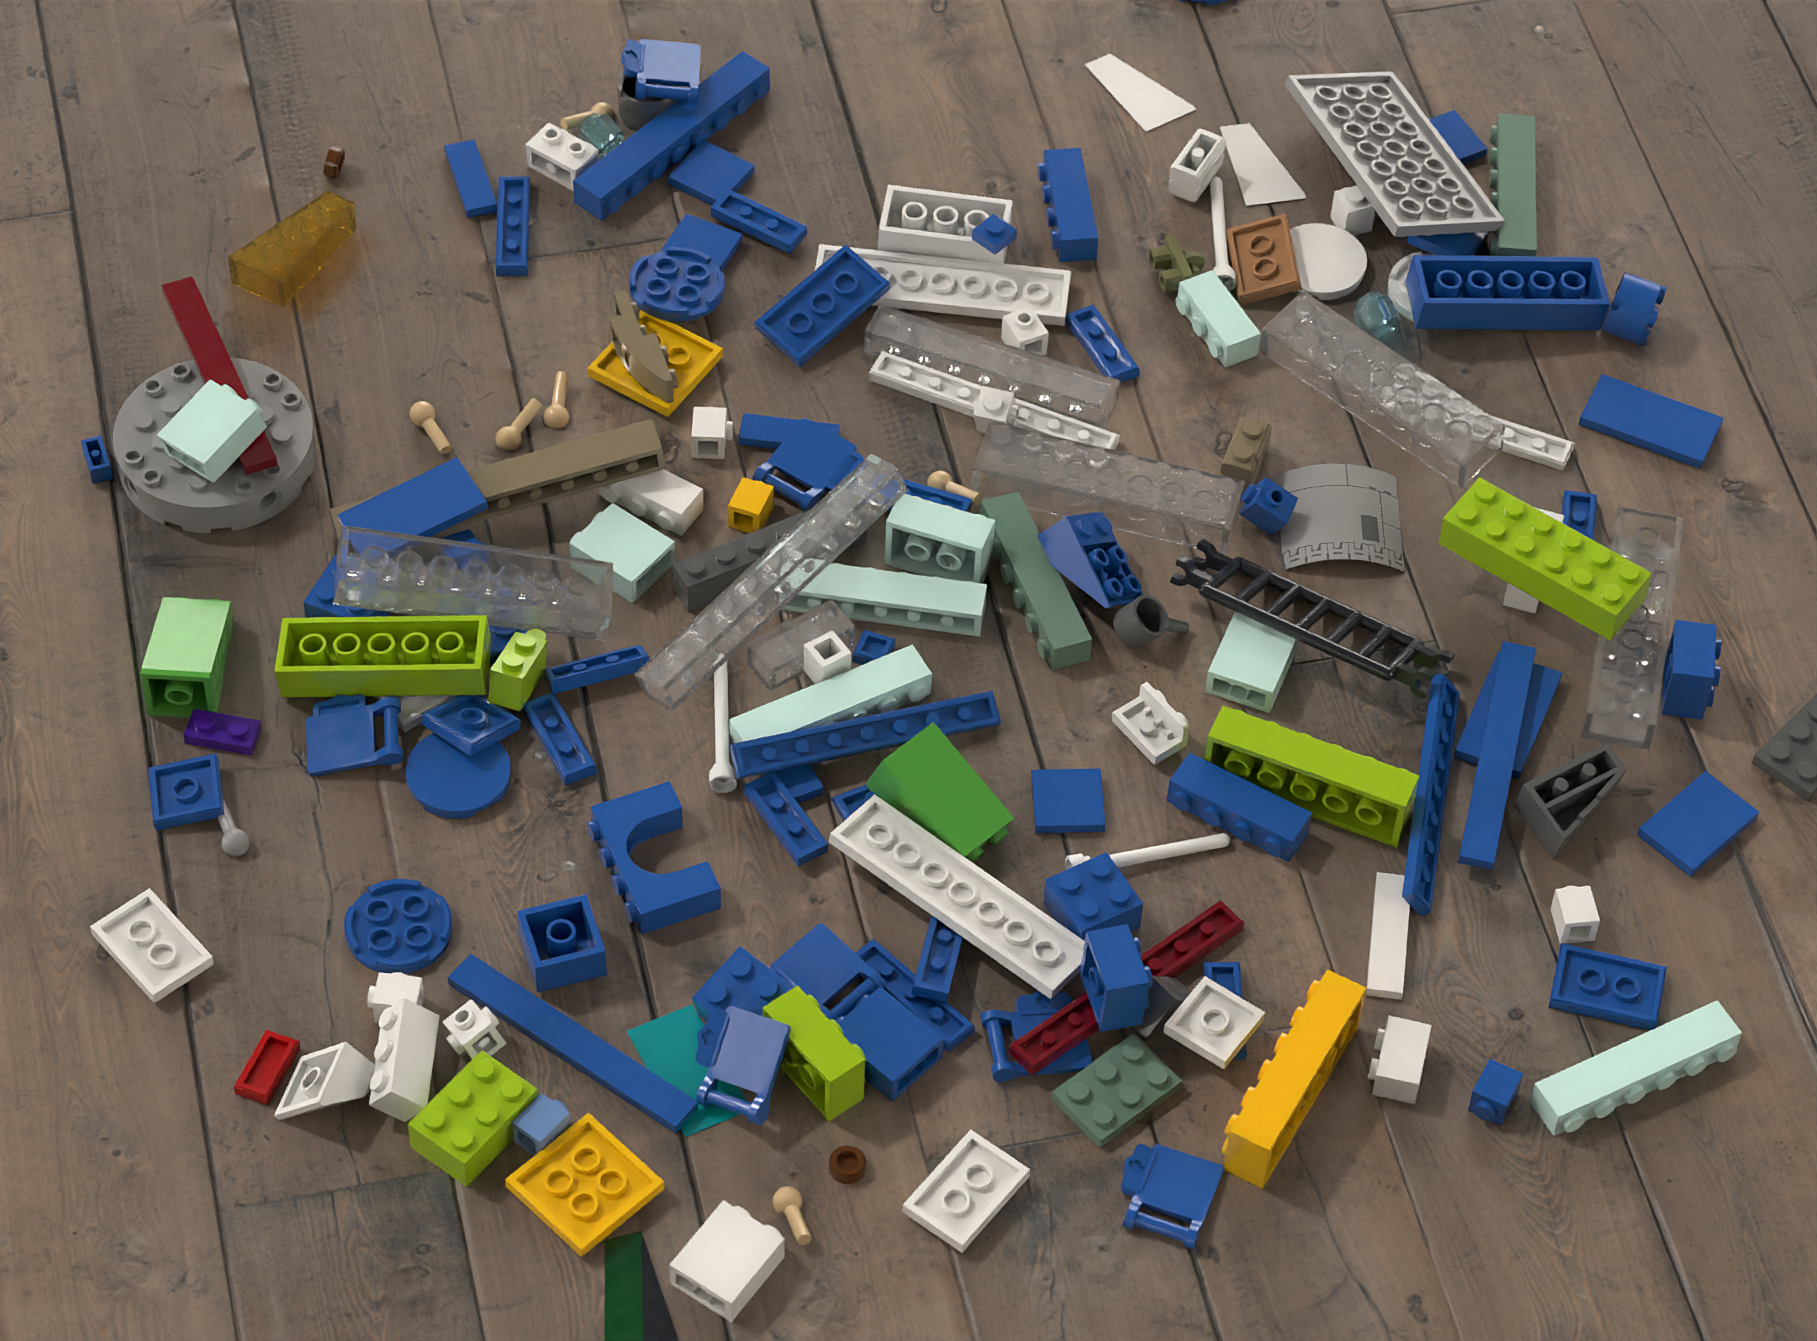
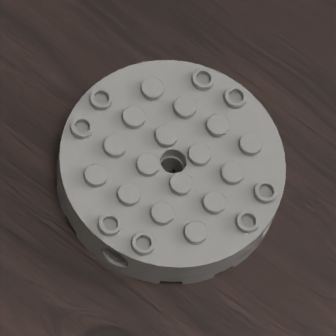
[113,357,316,533]

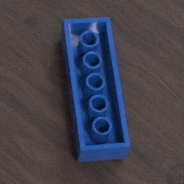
[1405,255,1610,330]

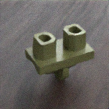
[1149,234,1205,292]

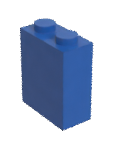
[835,986,944,1102]

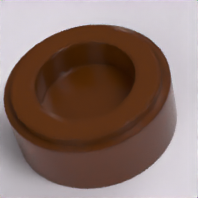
[323,145,345,178]
[829,1146,866,1184]

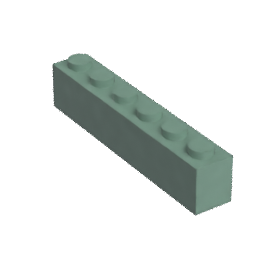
[1489,113,1537,257]
[980,491,1092,670]

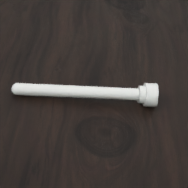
[1210,177,1236,291]
[709,655,737,793]
[1065,833,1230,870]

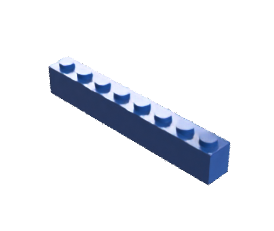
[573,51,770,221]

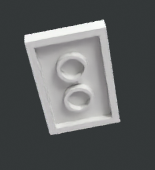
[90,888,214,1003]
[902,1130,1030,1253]

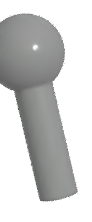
[217,800,250,857]

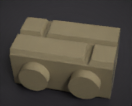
[1219,417,1272,495]

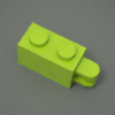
[488,629,547,711]

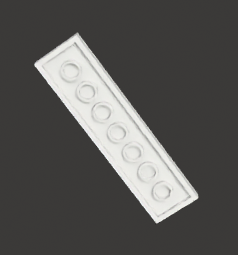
[815,244,1071,326]
[829,795,1085,999]

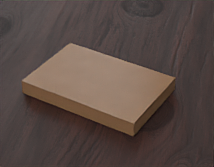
[1226,213,1302,306]

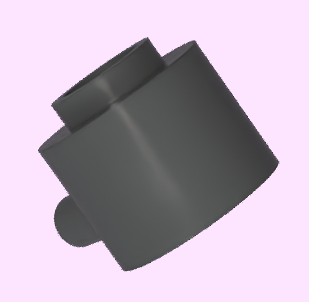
[1113,595,1189,649]

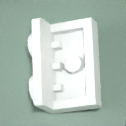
[1111,682,1189,765]

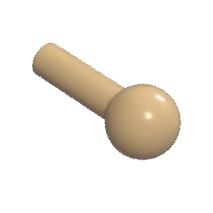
[560,102,615,130]
[543,371,569,429]
[495,398,542,451]
[409,401,452,455]
[927,471,983,506]
[773,1186,812,1245]

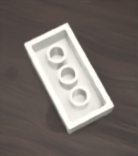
[878,185,1013,264]

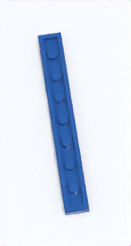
[1458,641,1536,870]
[1402,673,1460,916]
[729,690,1001,780]
[448,954,698,1134]

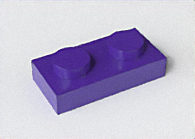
[183,708,262,755]

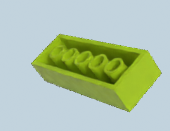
[1439,477,1652,641]
[274,615,492,697]
[1204,705,1420,848]

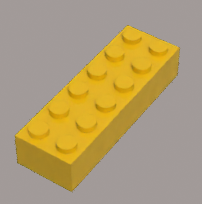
[1221,969,1366,1189]

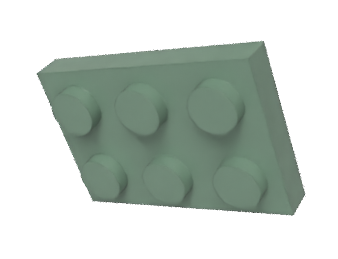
[1051,1033,1182,1148]

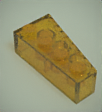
[228,190,357,308]

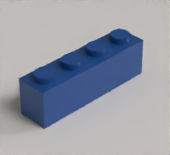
[1037,148,1098,262]
[1167,752,1312,862]

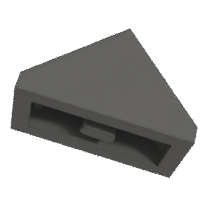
[1130,976,1191,1042]

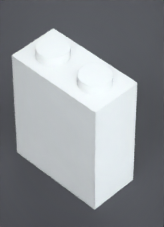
[670,1200,785,1322]

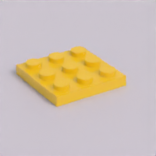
[588,310,723,417]
[505,1113,664,1257]

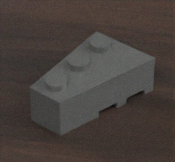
[1514,742,1627,859]

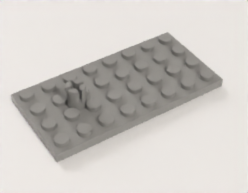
[1285,72,1505,237]

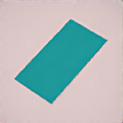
[626,1004,747,1137]

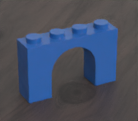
[587,781,721,935]

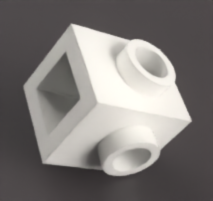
[443,999,507,1059]

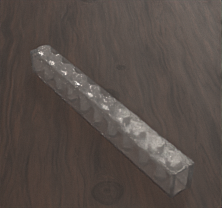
[634,454,908,712]

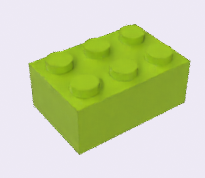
[762,985,866,1121]
[408,1050,538,1187]

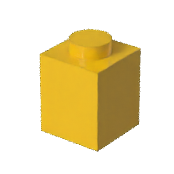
[728,477,774,533]

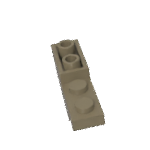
[610,290,678,403]

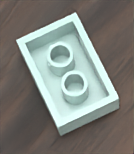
[885,493,995,584]

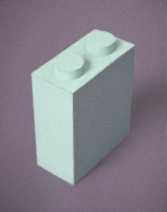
[157,380,267,483]
[569,503,675,603]
[1205,612,1298,713]

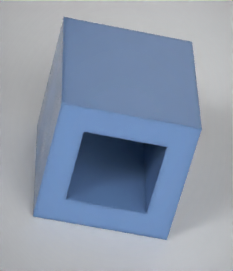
[512,1093,571,1156]

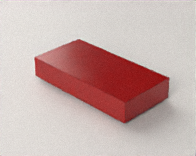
[234,1029,300,1105]

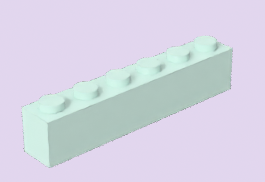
[780,557,987,637]
[729,645,932,743]
[1530,1000,1742,1136]

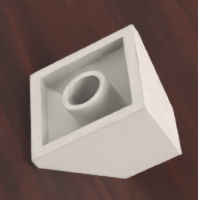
[274,1042,375,1120]

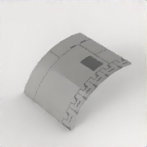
[1277,464,1405,572]

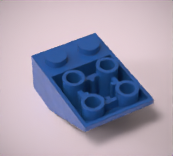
[1037,511,1143,608]

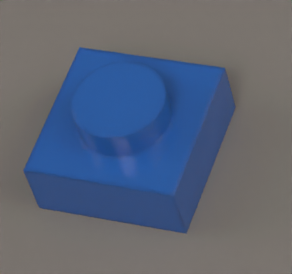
[972,214,1017,255]

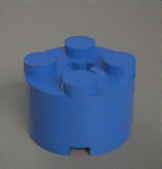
[1602,272,1667,347]

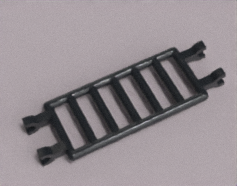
[1170,539,1455,699]

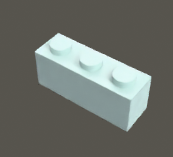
[1176,270,1261,368]

